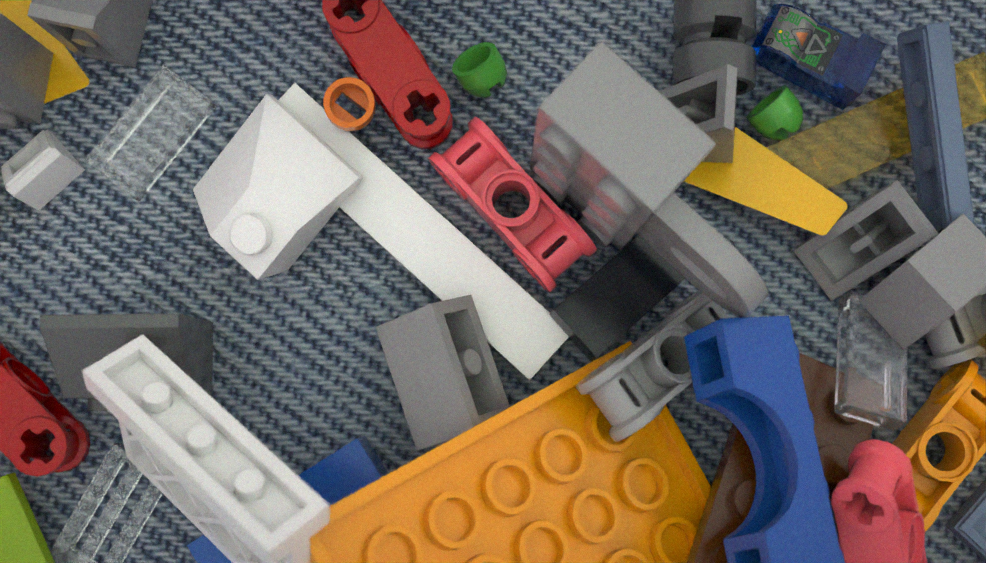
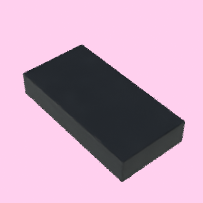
[549,236,685,362]

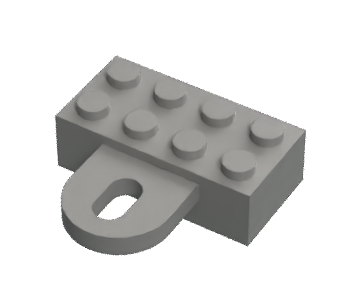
[530,40,768,317]

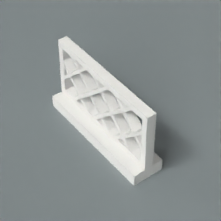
[82,334,330,563]

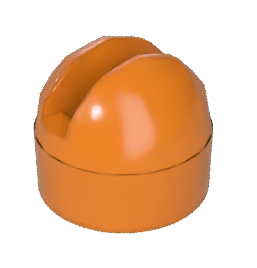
[323,77,376,131]

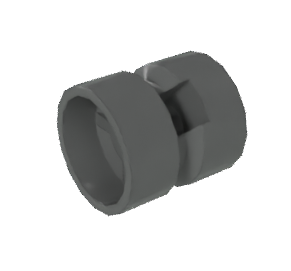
[672,0,757,95]

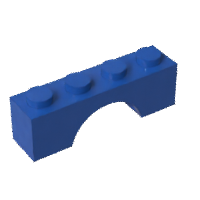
[684,315,845,563]

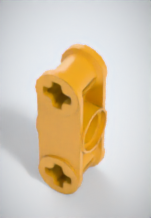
[892,359,986,532]

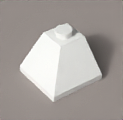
[193,94,363,280]

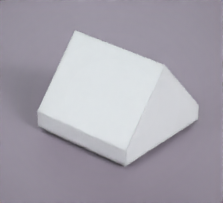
[1,129,85,211]

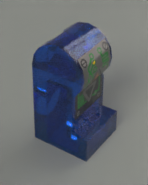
[751,4,886,110]

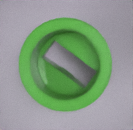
[452,42,507,98]
[746,85,803,141]

